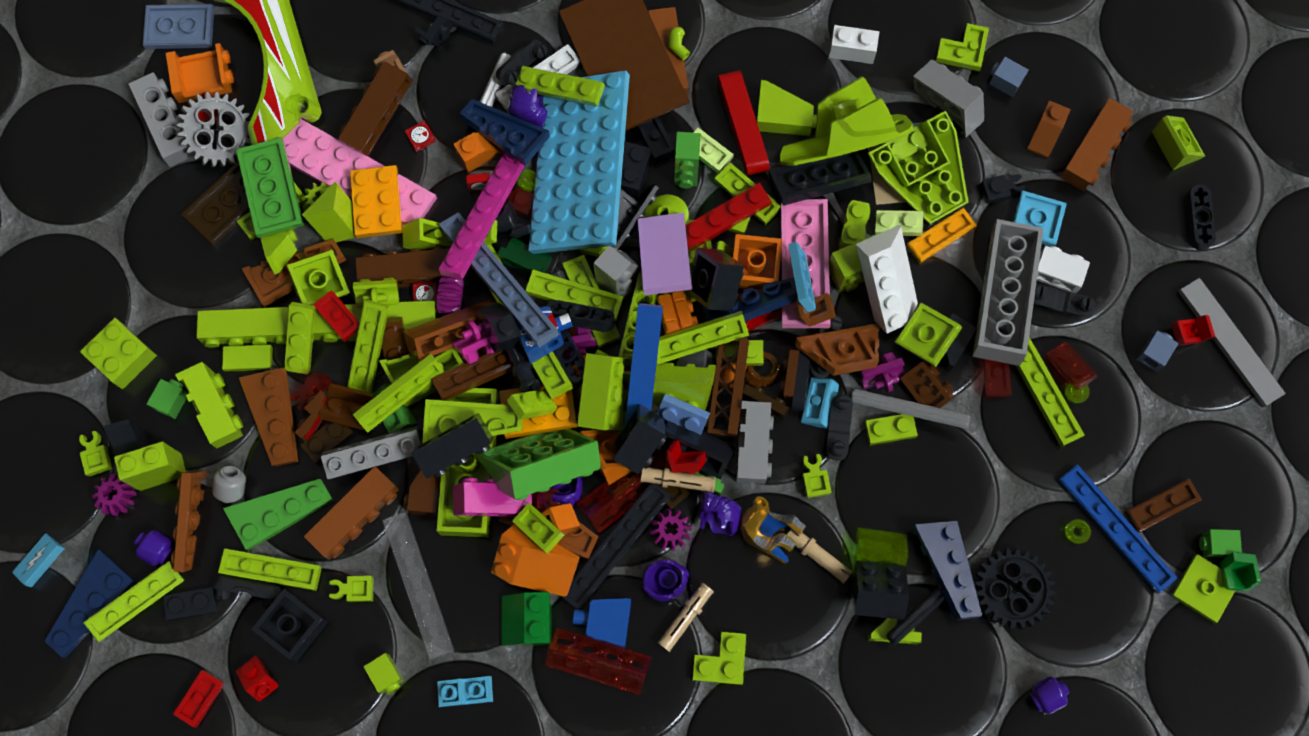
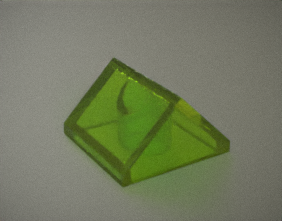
[852,527,908,576]

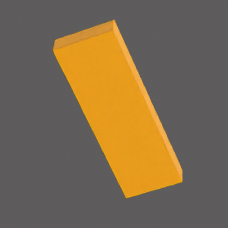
[906,208,977,264]

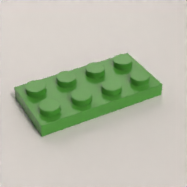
[236,137,304,238]

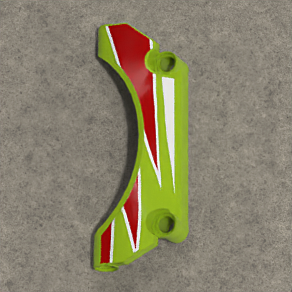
[213,0,322,145]

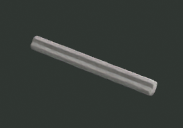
[851,389,970,429]

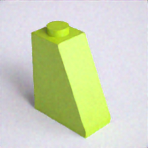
[757,80,817,136]

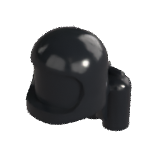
[495,201,532,238]

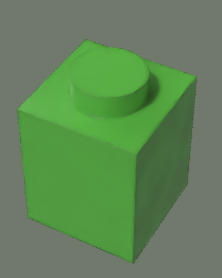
[147,379,188,419]
[1199,529,1242,558]

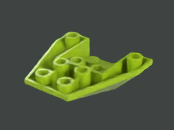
[867,111,969,224]

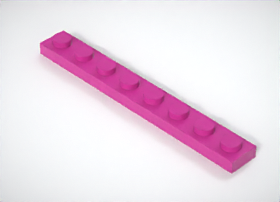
[439,152,524,280]

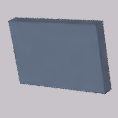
[143,4,214,49]

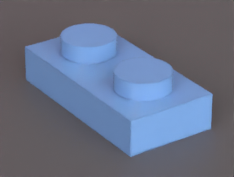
[657,394,710,435]

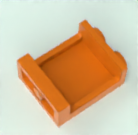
[166,43,234,103]

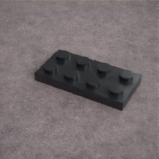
[769,151,871,206]

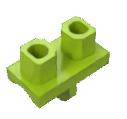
[353,277,399,306]

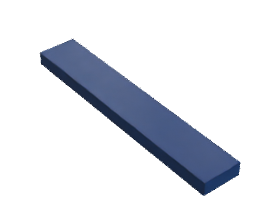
[625,303,663,425]
[1057,464,1177,594]

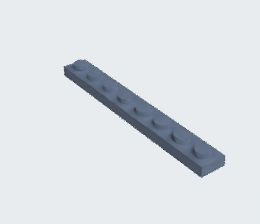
[439,212,559,348]

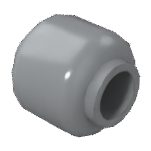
[212,466,246,503]

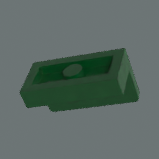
[497,238,552,276]

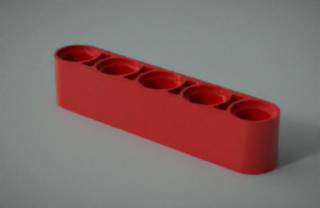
[717,70,770,176]

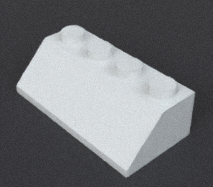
[856,225,918,333]

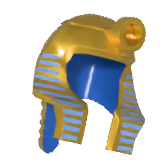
[740,496,806,564]

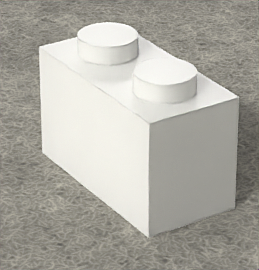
[829,25,879,64]
[1037,246,1090,293]

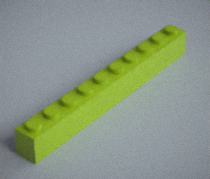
[197,301,438,348]

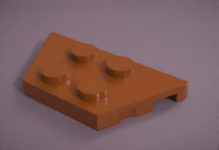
[795,323,880,376]

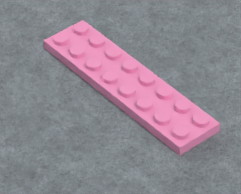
[283,119,437,227]

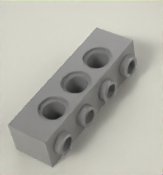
[128,72,195,167]
[321,426,422,479]

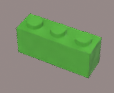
[674,132,701,189]

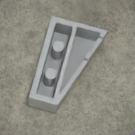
[913,60,984,138]
[594,246,642,299]
[736,401,774,484]

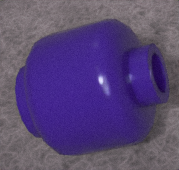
[134,529,174,566]
[1029,676,1070,714]

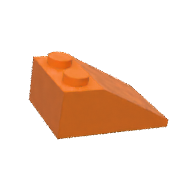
[491,524,580,597]

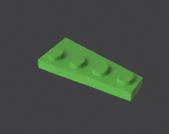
[223,479,334,551]

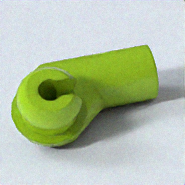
[668,27,690,61]

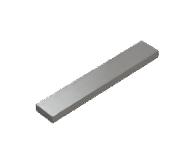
[1178,278,1286,408]

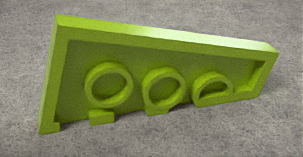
[422,399,523,443]

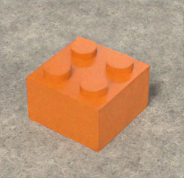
[733,234,782,290]

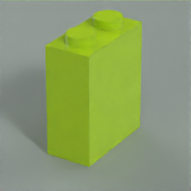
[114,441,186,491]

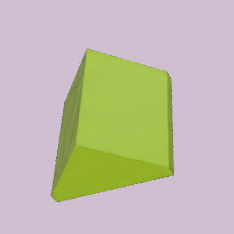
[1152,116,1205,170]
[302,182,356,242]
[287,250,350,305]

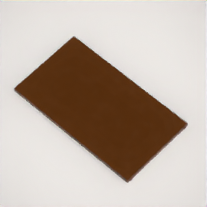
[559,0,690,131]

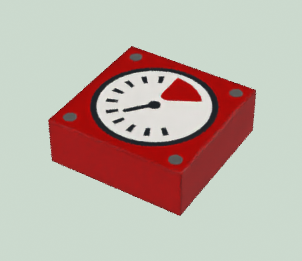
[405,120,436,152]
[466,173,490,192]
[413,282,437,305]

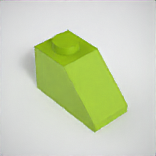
[403,218,452,251]
[260,229,298,274]

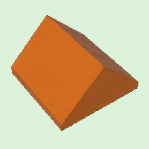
[580,430,632,485]

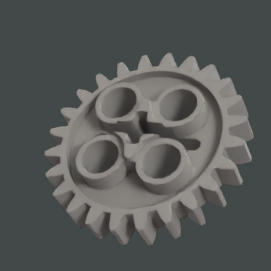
[176,92,251,167]

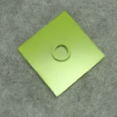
[895,303,962,367]
[1171,554,1235,624]

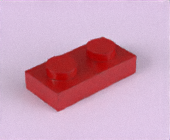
[313,290,360,342]
[173,670,225,728]

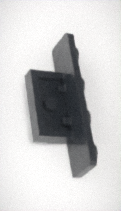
[612,184,659,250]

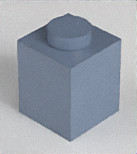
[989,57,1029,97]
[1136,331,1178,372]

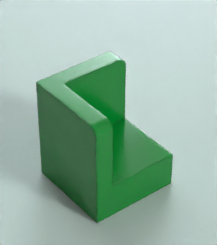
[1220,552,1261,592]

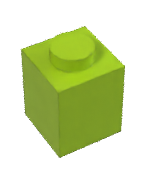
[364,653,404,695]

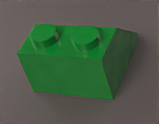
[502,592,552,646]

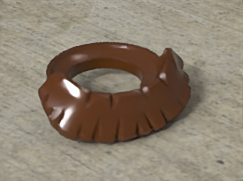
[745,352,784,387]

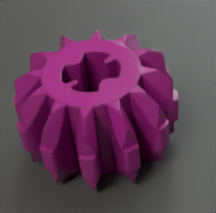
[436,276,464,315]
[91,474,137,516]
[650,509,692,551]

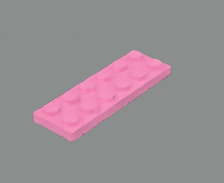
[781,199,830,328]

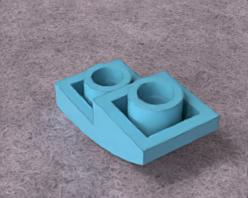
[437,676,493,707]

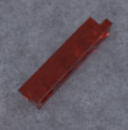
[577,449,671,533]
[545,628,652,695]

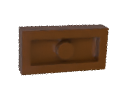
[382,317,409,360]
[780,350,800,402]

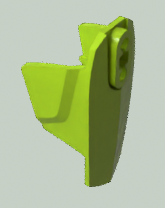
[780,77,914,166]

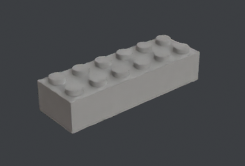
[972,219,1044,366]

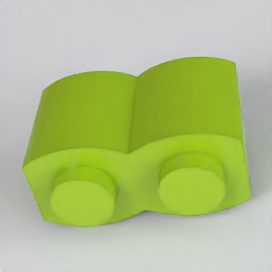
[839,200,870,250]

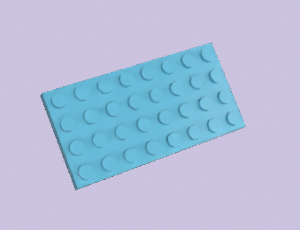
[529,71,630,254]

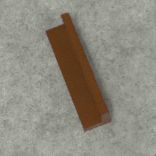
[707,338,749,437]
[431,342,529,401]

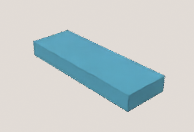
[788,241,816,313]

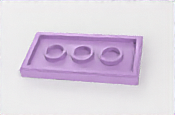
[638,213,692,296]

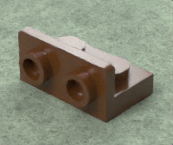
[900,361,955,408]
[319,383,375,430]

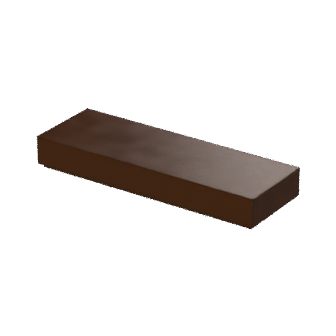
[1125,479,1202,533]

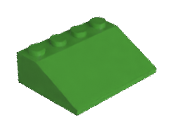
[476,429,601,500]

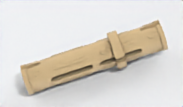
[641,468,716,493]
[787,528,853,583]
[657,582,714,652]

